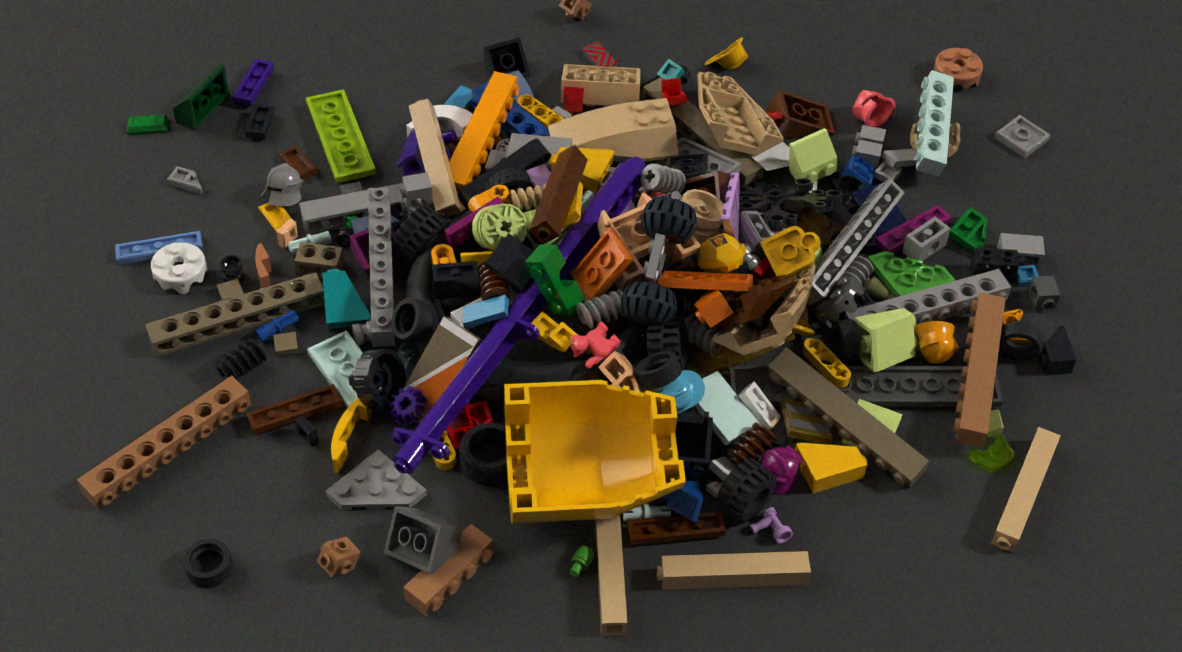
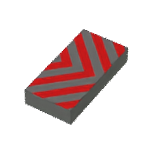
[582,41,618,70]

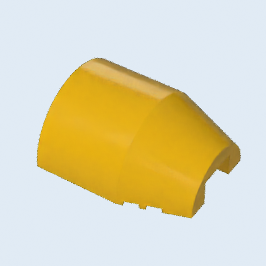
[504,380,686,524]

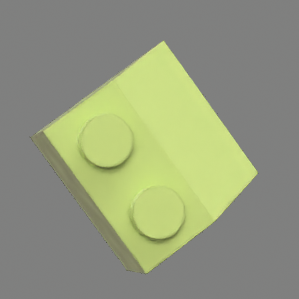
[789,128,837,183]

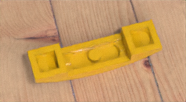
[331,398,375,474]

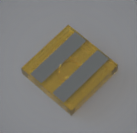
[781,398,833,445]

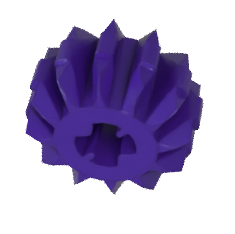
[389,386,430,425]

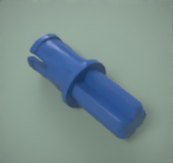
[255,310,299,342]

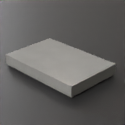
[506,133,572,171]

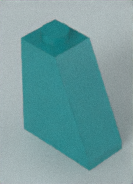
[322,269,371,329]

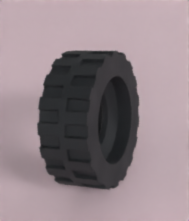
[485,167,534,199]

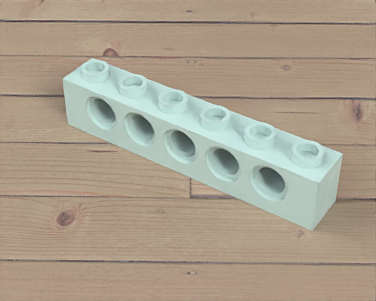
[914,70,954,177]

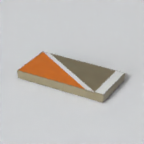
[403,316,482,414]

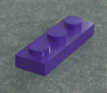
[232,59,275,106]

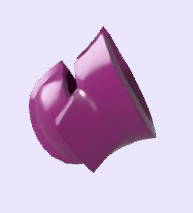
[761,446,803,495]

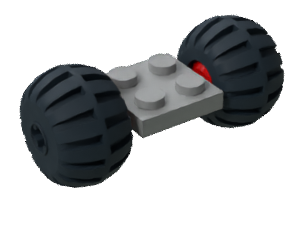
[620,197,697,326]

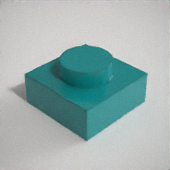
[657,59,685,79]

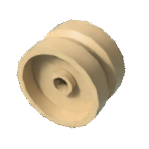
[680,189,724,244]

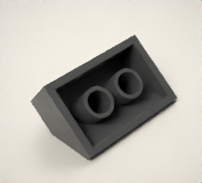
[384,506,463,574]

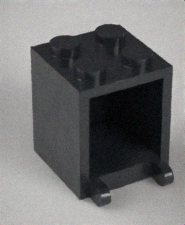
[675,411,713,490]

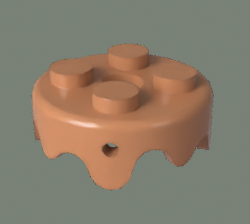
[934,48,983,89]

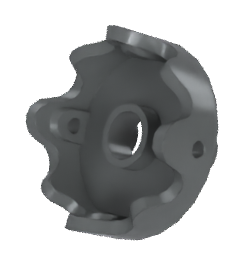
[815,276,866,329]

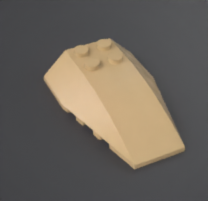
[548,98,679,161]
[713,263,816,355]

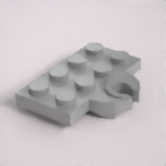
[656,137,742,174]

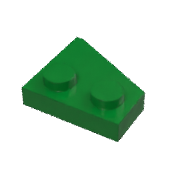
[949,207,987,253]

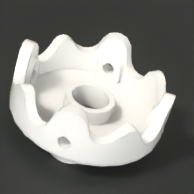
[151,242,208,294]

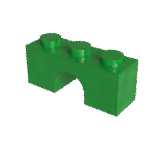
[525,245,585,315]

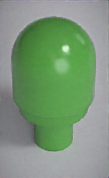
[569,546,594,577]

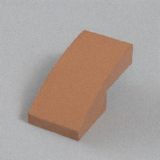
[255,243,272,288]

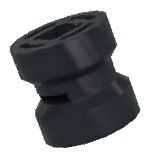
[220,255,244,283]

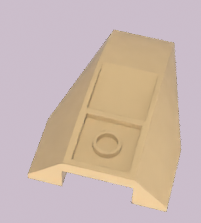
[697,72,784,155]

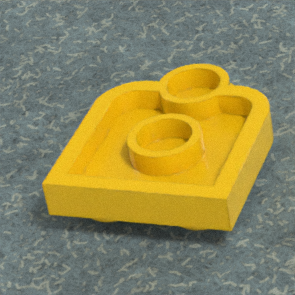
[760,226,821,278]

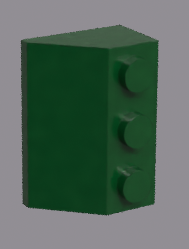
[173,64,230,131]

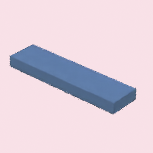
[115,231,204,265]

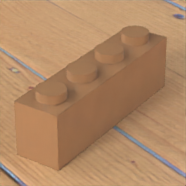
[403,524,493,617]

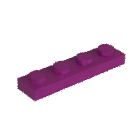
[875,205,952,253]

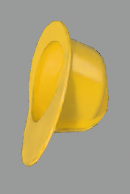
[705,37,748,69]

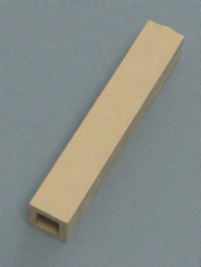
[409,98,462,219]
[991,427,1061,553]
[595,515,627,636]
[656,551,811,590]

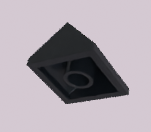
[483,37,531,79]

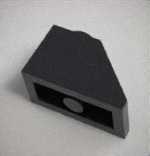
[1038,326,1077,375]

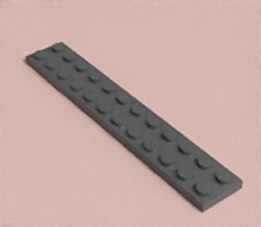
[729,366,1003,407]

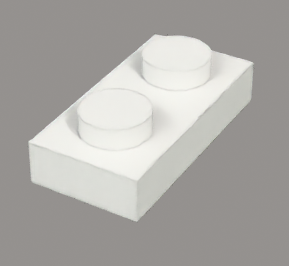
[739,381,781,430]

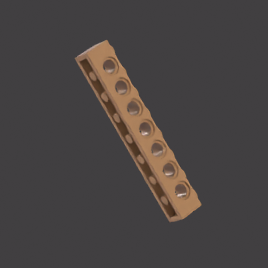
[77,376,251,510]

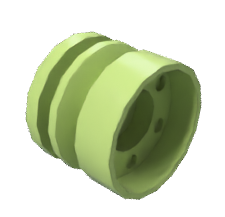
[472,204,527,251]

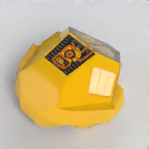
[697,233,746,273]

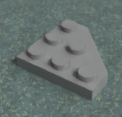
[325,450,427,510]

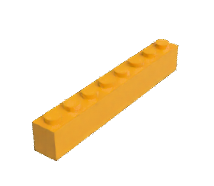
[449,71,519,193]

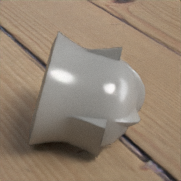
[261,163,304,206]

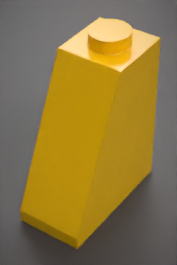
[549,147,615,194]
[795,443,868,493]

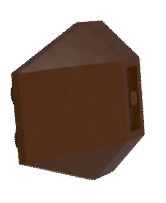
[689,274,796,329]

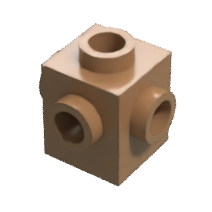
[559,0,592,20]
[317,536,361,577]

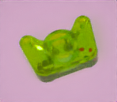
[969,435,1015,473]

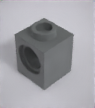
[1028,276,1060,310]

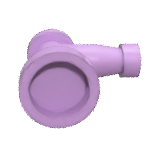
[750,507,793,544]

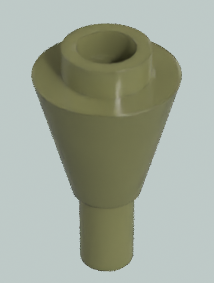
[863,276,896,301]

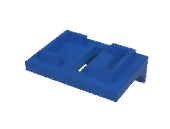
[841,155,875,188]

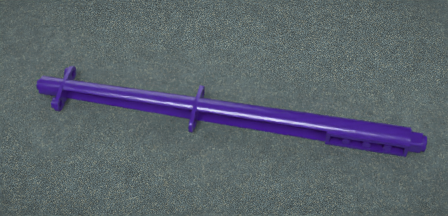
[391,157,646,474]

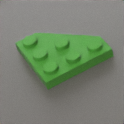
[867,251,956,297]

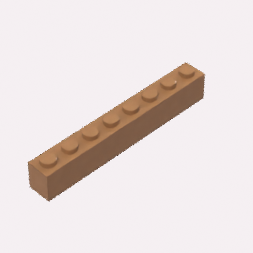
[953,292,1005,447]

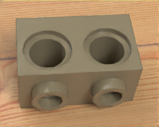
[294,242,344,278]

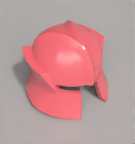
[852,90,896,128]

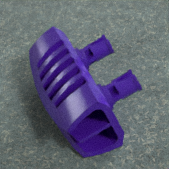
[397,127,457,176]

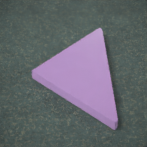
[721,173,739,243]

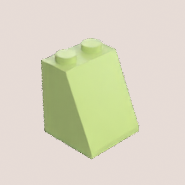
[855,308,917,372]

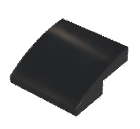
[484,233,533,292]

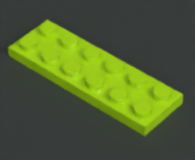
[306,89,376,184]

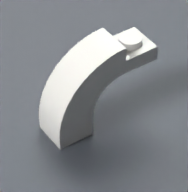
[406,105,473,138]

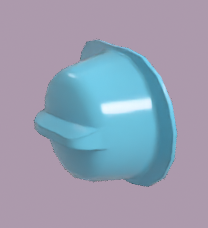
[652,370,705,414]

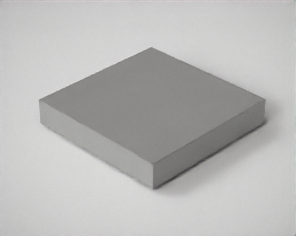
[994,115,1051,158]

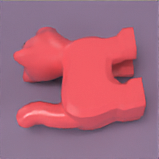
[571,321,621,369]

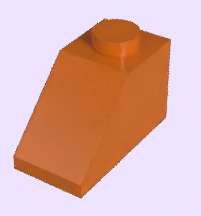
[694,290,734,328]

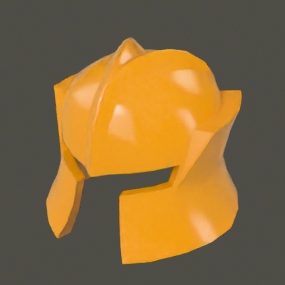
[914,321,960,364]

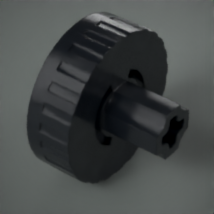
[349,349,406,409]

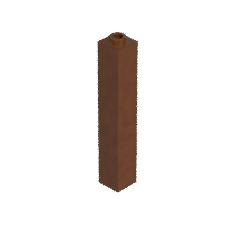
[529,145,588,245]

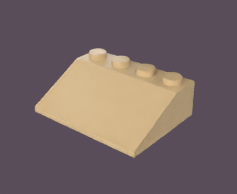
[560,64,640,107]

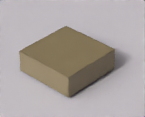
[217,279,244,300]
[273,331,299,356]

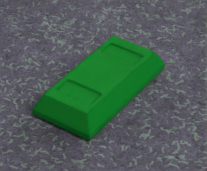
[127,115,168,134]

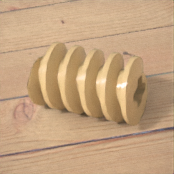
[509,184,547,212]

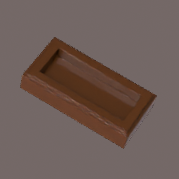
[279,145,318,180]

